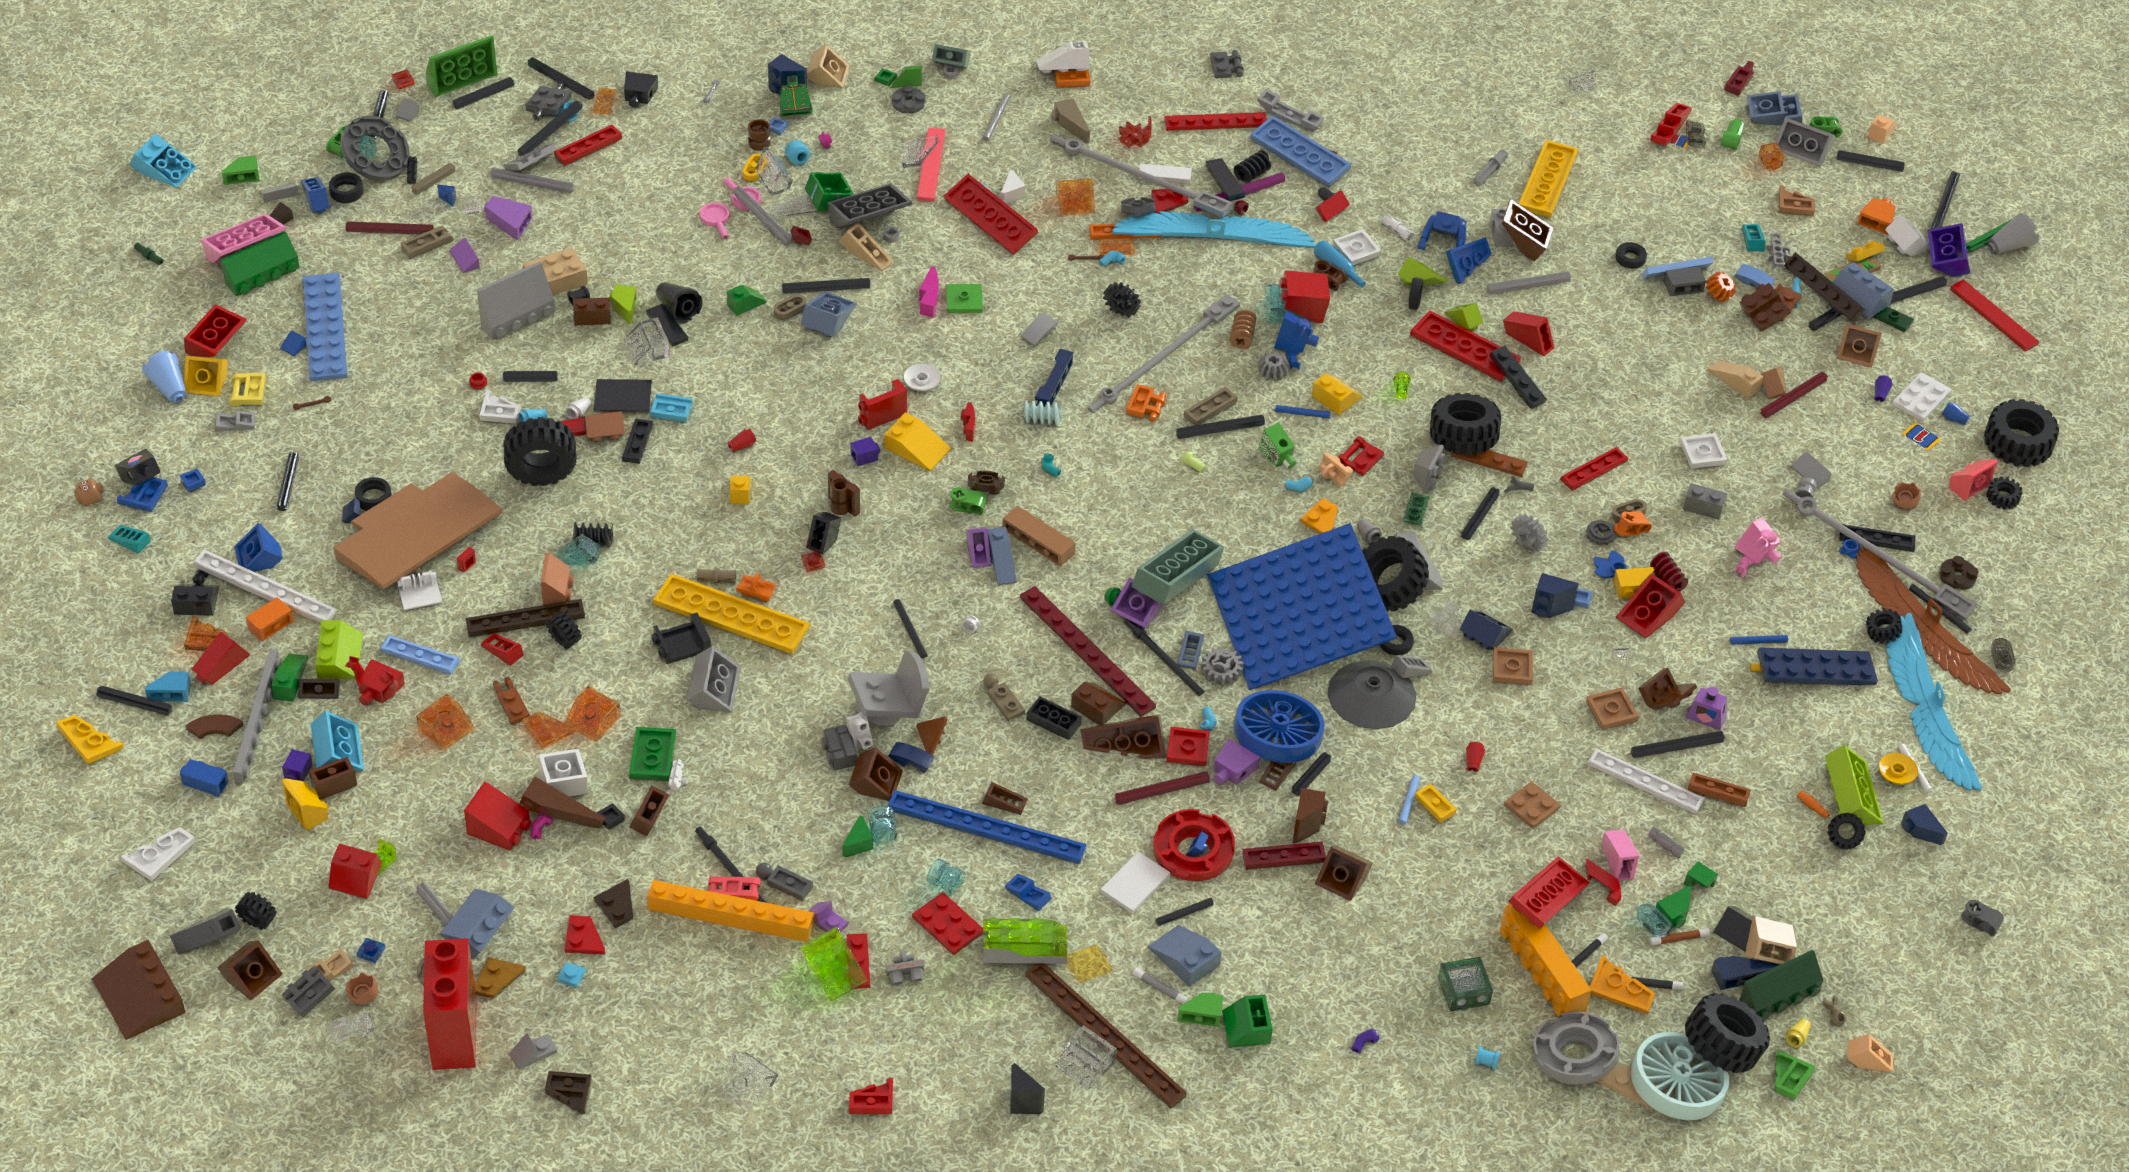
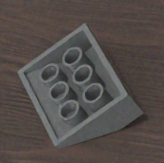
[827,183,912,228]

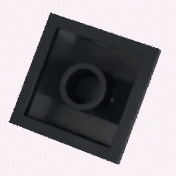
[1713,906,1753,952]
[1010,1063,1045,1114]

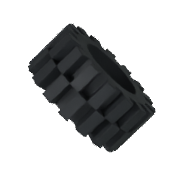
[1986,477,2023,510]
[1866,608,1903,644]
[546,611,582,649]
[1827,813,1866,849]
[235,892,277,930]

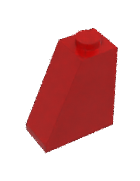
[1503,311,1555,356]
[191,631,250,685]

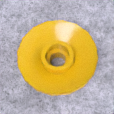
[1879,753,1918,785]

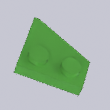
[1775,1050,1815,1100]

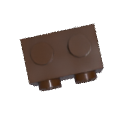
[1638,668,1697,709]

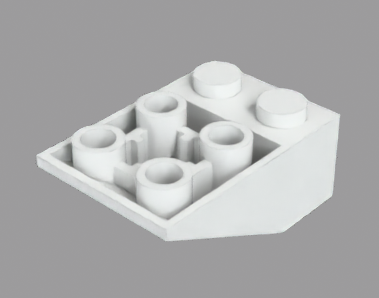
[1036,41,1090,73]

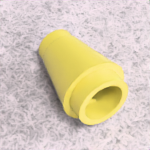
[1785,1019,1811,1048]

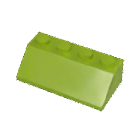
[1825,745,1884,825]

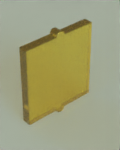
[1067,944,1112,983]

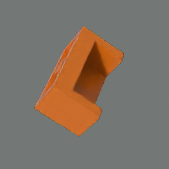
[246,597,294,641]

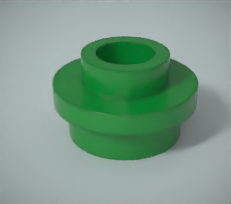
[1104,587,1121,606]

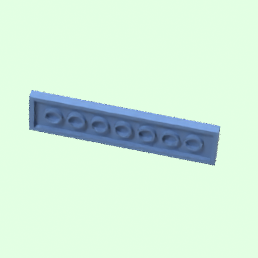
[303,273,348,381]

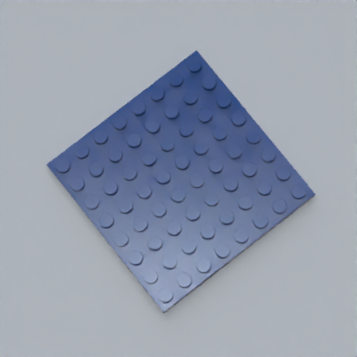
[1207,523,1397,690]

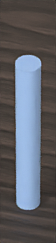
[1398,775,1420,825]

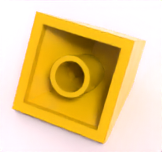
[184,356,228,396]

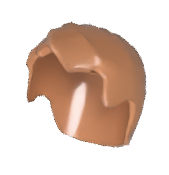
[1892,482,1921,510]
[345,973,379,1005]

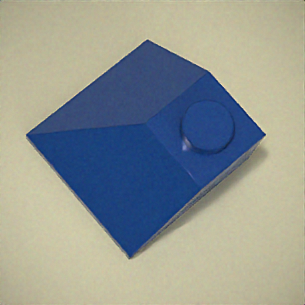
[234,523,283,572]

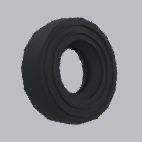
[1615,242,1647,269]
[1409,278,1423,310]
[1380,625,1414,656]

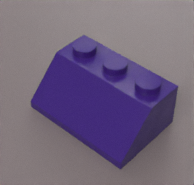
[1927,223,1970,277]

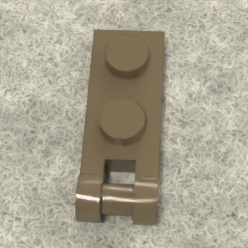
[401,226,454,258]

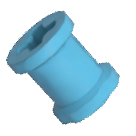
[1475,1046,1500,1070]

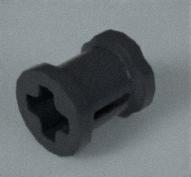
[567,286,590,306]

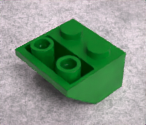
[1222,994,1273,1047]

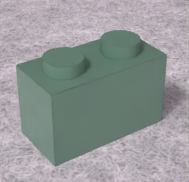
[932,44,971,67]

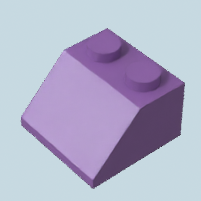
[1111,577,1163,628]

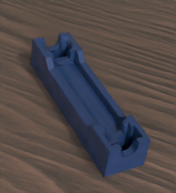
[1035,348,1073,407]

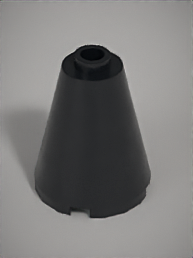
[656,282,703,323]

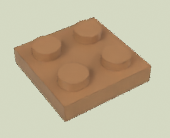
[1493,647,1533,685]
[1586,687,1639,730]
[1504,781,1561,829]

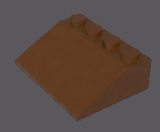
[92,940,186,1040]

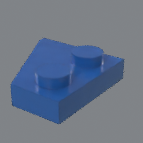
[117,477,168,512]

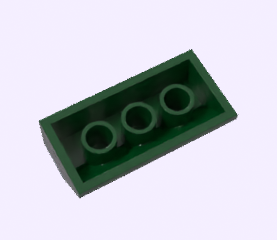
[1739,950,1823,1020]

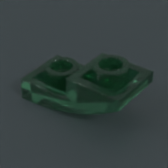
[1403,492,1430,526]

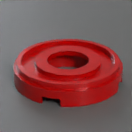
[1153,809,1235,881]

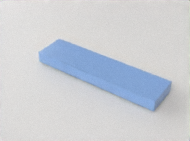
[1641,257,1714,279]
[380,635,460,675]

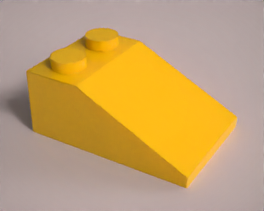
[884,412,951,471]

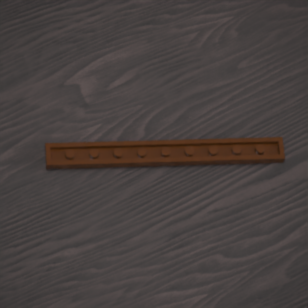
[1025,963,1187,1109]

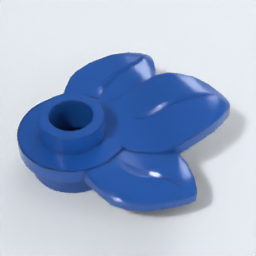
[1593,550,1627,578]

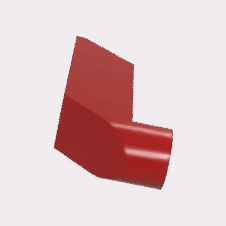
[1585,859,1621,906]

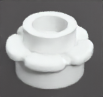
[962,615,981,634]

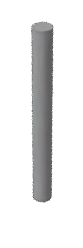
[983,94,1010,141]

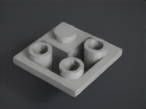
[1413,445,1445,494]

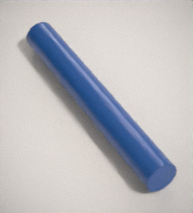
[1275,405,1330,419]
[1730,635,1788,645]

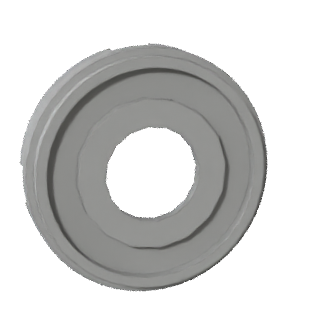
[1534,1011,1619,1085]

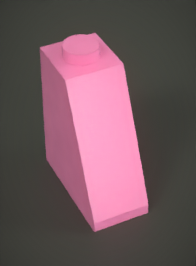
[1602,830,1639,881]

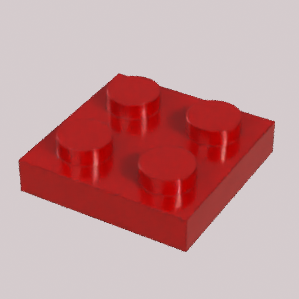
[1166,726,1210,766]

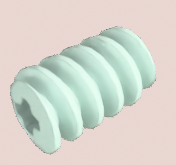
[1024,400,1062,426]

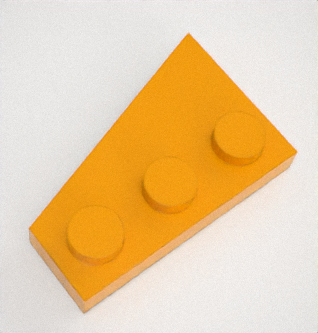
[1590,955,1655,1014]

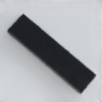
[1206,158,1245,201]
[1839,524,1916,552]

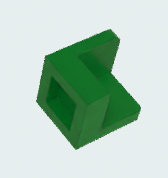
[1684,861,1718,888]

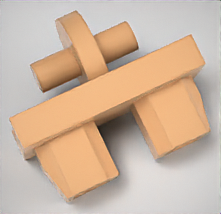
[1318,452,1353,487]

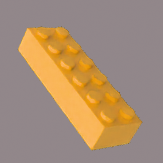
[1500,904,1592,1017]

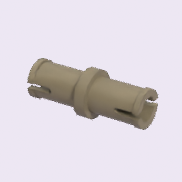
[697,568,737,583]

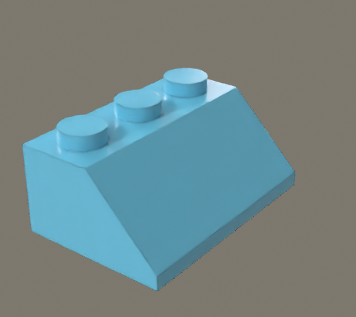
[311,711,364,772]

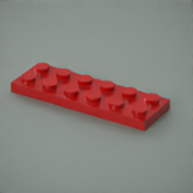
[943,173,1039,255]
[1410,310,1521,382]
[1508,856,1590,929]

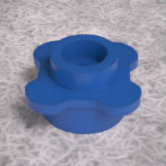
[1839,539,1861,558]

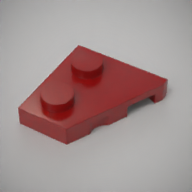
[849,1078,893,1115]

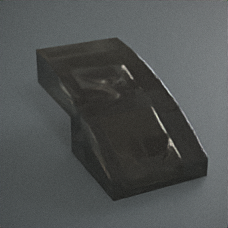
[1686,120,1706,148]

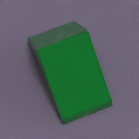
[842,815,873,857]

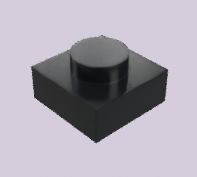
[596,803,625,830]

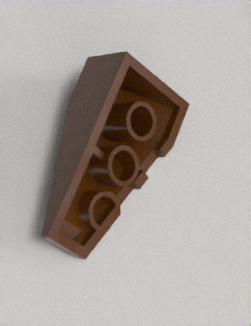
[1080,714,1165,759]
[520,777,605,828]

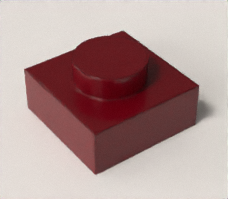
[790,226,812,245]

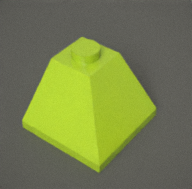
[1398,257,1449,286]

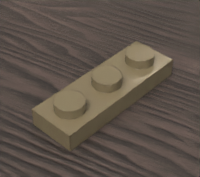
[1184,387,1237,425]

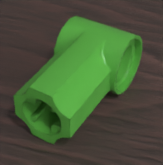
[1721,118,1744,149]

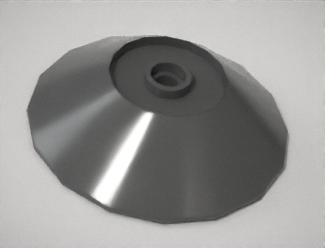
[1327,660,1417,729]

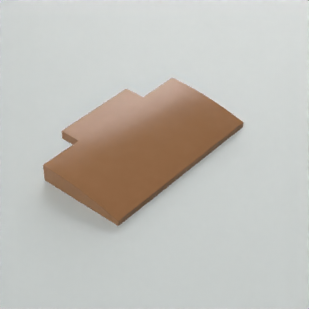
[333,472,503,589]

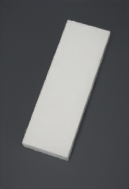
[1139,164,1192,183]

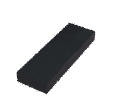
[646,304,688,347]
[622,418,653,464]

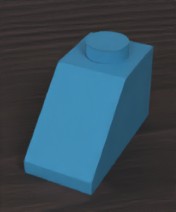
[145,671,191,702]

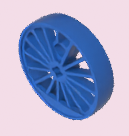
[1234,690,1324,763]

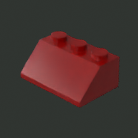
[184,304,246,358]

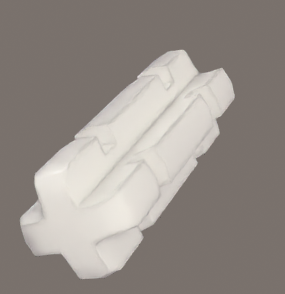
[668,759,684,791]

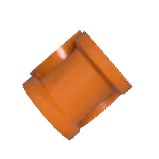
[1614,511,1652,537]

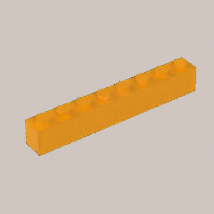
[647,880,814,942]

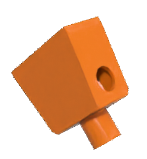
[1857,198,1896,235]

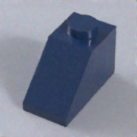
[1901,804,1948,845]

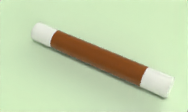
[1649,928,1710,946]

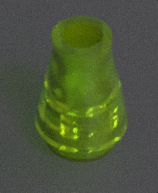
[1393,371,1411,399]

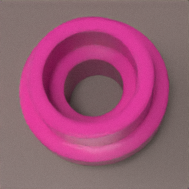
[818,131,832,148]

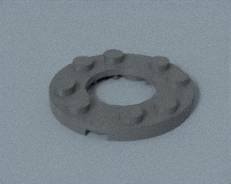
[340,116,410,180]

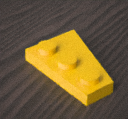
[56,715,124,765]

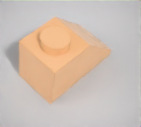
[1868,114,1898,144]
[1846,1034,1893,1072]

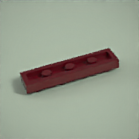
[1242,841,1326,870]

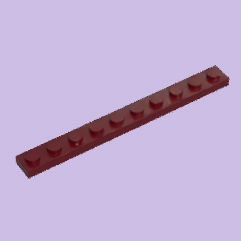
[1020,586,1156,717]

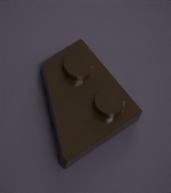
[593,879,633,928]

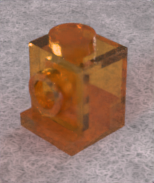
[1758,143,1784,170]

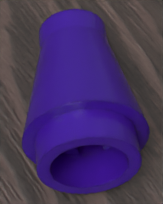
[1874,375,1893,402]

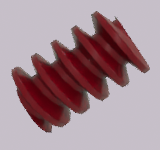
[1650,551,1688,592]

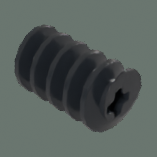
[1234,149,1271,183]
[573,522,614,547]

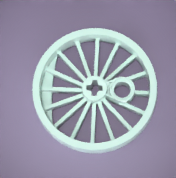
[1631,1032,1729,1120]

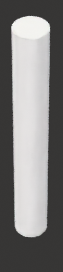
[1898,744,1932,793]

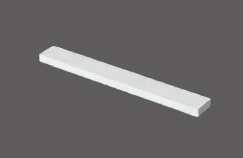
[193,550,337,623]

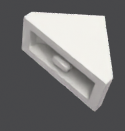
[1001,170,1026,204]

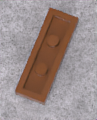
[1688,772,1751,807]

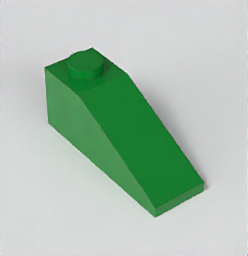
[271,654,308,702]

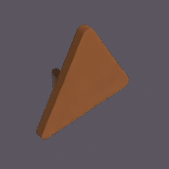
[916,717,947,755]

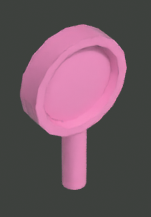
[723,178,761,210]
[700,202,730,239]

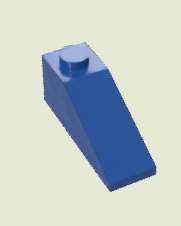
[301,177,330,213]

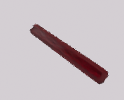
[345,221,434,234]
[1760,372,1828,418]
[1114,771,1210,805]

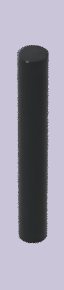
[1155,897,1214,926]

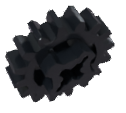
[1103,282,1141,318]

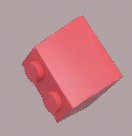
[1949,459,1998,501]

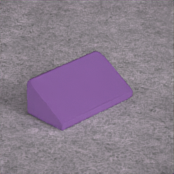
[449,238,480,273]

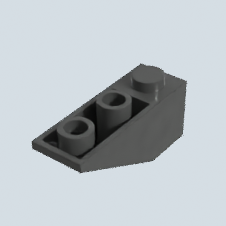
[169,908,241,955]

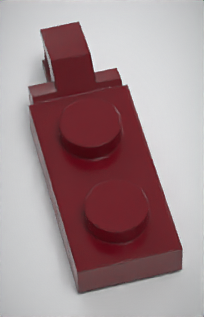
[1724,60,1754,96]

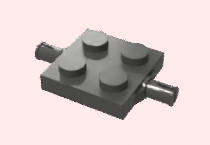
[525,83,572,121]

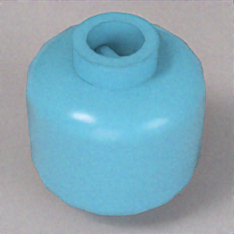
[785,140,810,165]

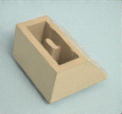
[1744,916,1797,965]

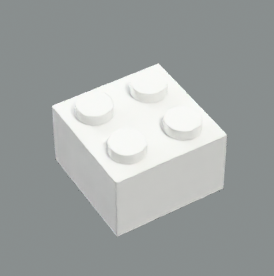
[539,749,587,797]

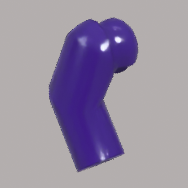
[1351,1029,1380,1054]

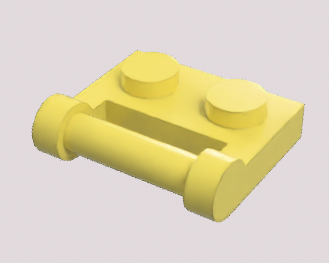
[229,373,266,406]

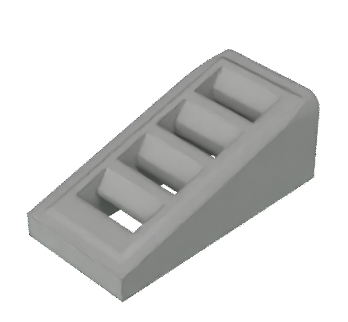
[1392,655,1433,678]

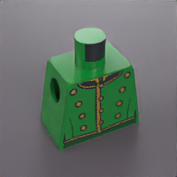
[779,75,813,116]

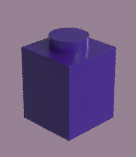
[850,437,880,466]
[282,749,313,781]

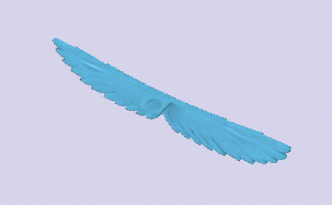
[1112,211,1317,248]
[1886,613,1982,791]

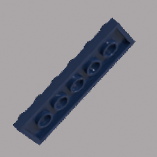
[1757,647,1878,685]

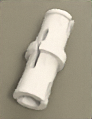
[1382,214,1414,242]

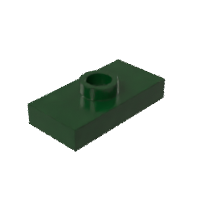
[1873,306,1914,332]

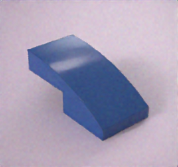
[1005,874,1052,911]

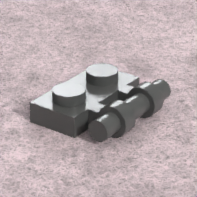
[1210,50,1244,78]
[282,966,335,1017]

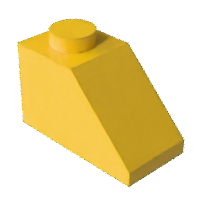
[730,475,751,504]
[1613,567,1654,599]

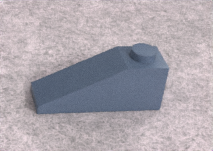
[987,527,1017,585]

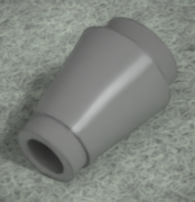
[1357,519,1382,543]

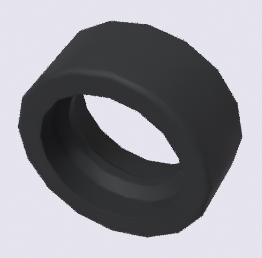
[329,172,363,203]
[355,477,392,511]

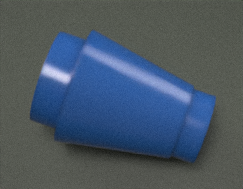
[1942,402,1970,425]

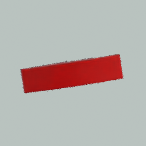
[1650,103,1692,146]

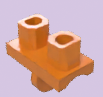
[736,573,776,603]

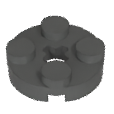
[892,85,926,113]
[1121,197,1156,216]

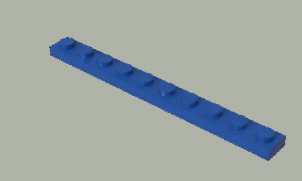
[888,790,1087,864]

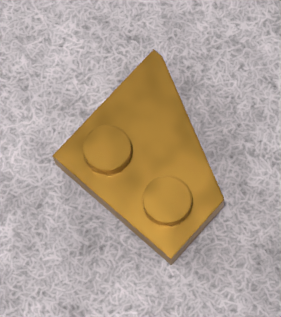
[475,957,526,999]

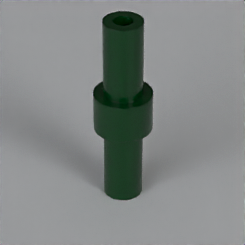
[134,242,164,265]

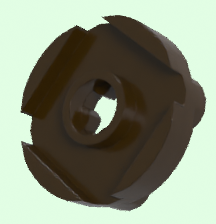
[967,471,1005,495]
[1939,556,1979,590]

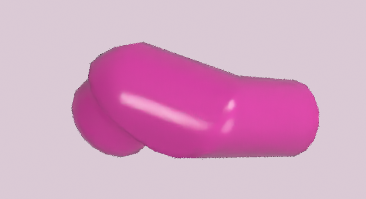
[531,815,553,839]

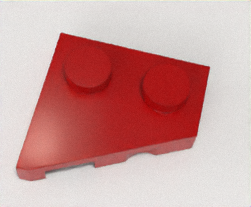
[1151,188,1188,214]
[564,915,605,955]

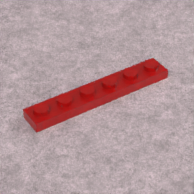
[1164,112,1267,131]

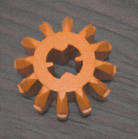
[1705,272,1737,302]

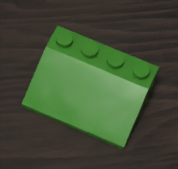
[425,35,497,97]

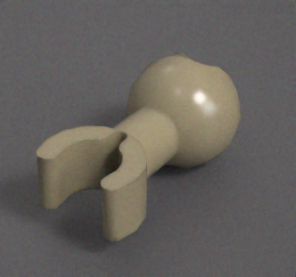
[1822,996,1847,1025]

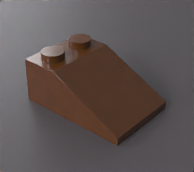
[1502,200,1553,261]

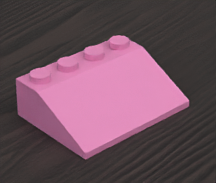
[201,213,286,263]

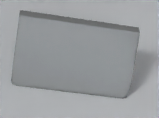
[260,182,299,203]
[1791,452,1832,489]

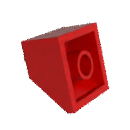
[328,843,383,899]

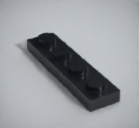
[1489,346,1547,409]

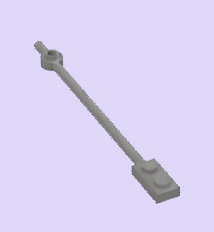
[1050,135,1232,217]
[1087,294,1240,413]
[1782,489,1977,621]

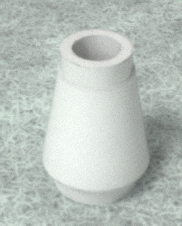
[565,397,591,419]

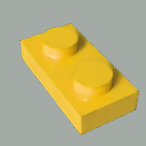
[1846,241,1885,261]
[1414,784,1457,823]

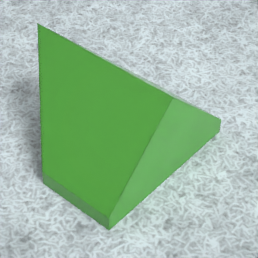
[890,65,922,88]

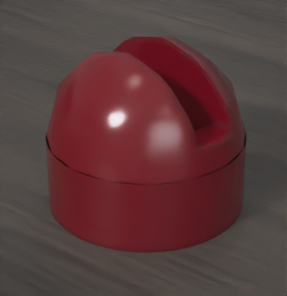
[1234,200,1249,215]

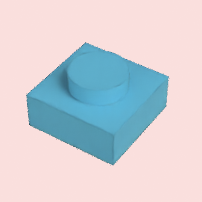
[557,962,586,988]

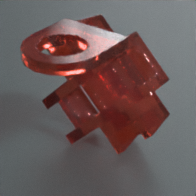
[1119,116,1152,148]

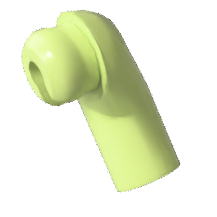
[1181,451,1205,472]

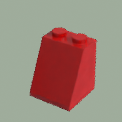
[1279,270,1330,323]
[464,781,531,851]

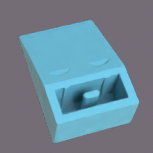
[129,133,197,188]

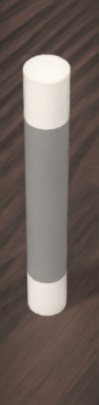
[1132,967,1189,1004]

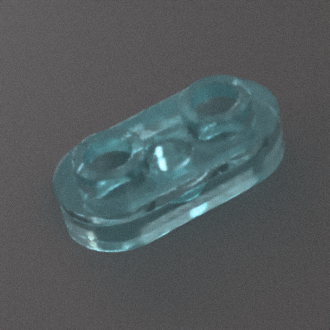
[1636,904,1671,937]

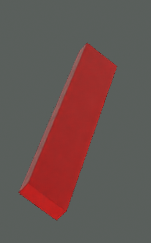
[1950,279,2039,352]

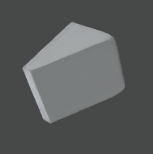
[395,98,419,122]

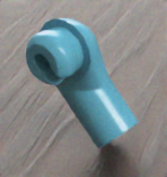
[1099,251,1126,267]
[1285,477,1313,492]
[1200,707,1217,731]

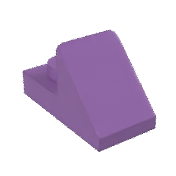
[808,901,848,938]

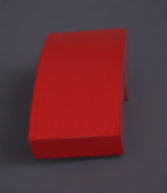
[961,402,975,442]

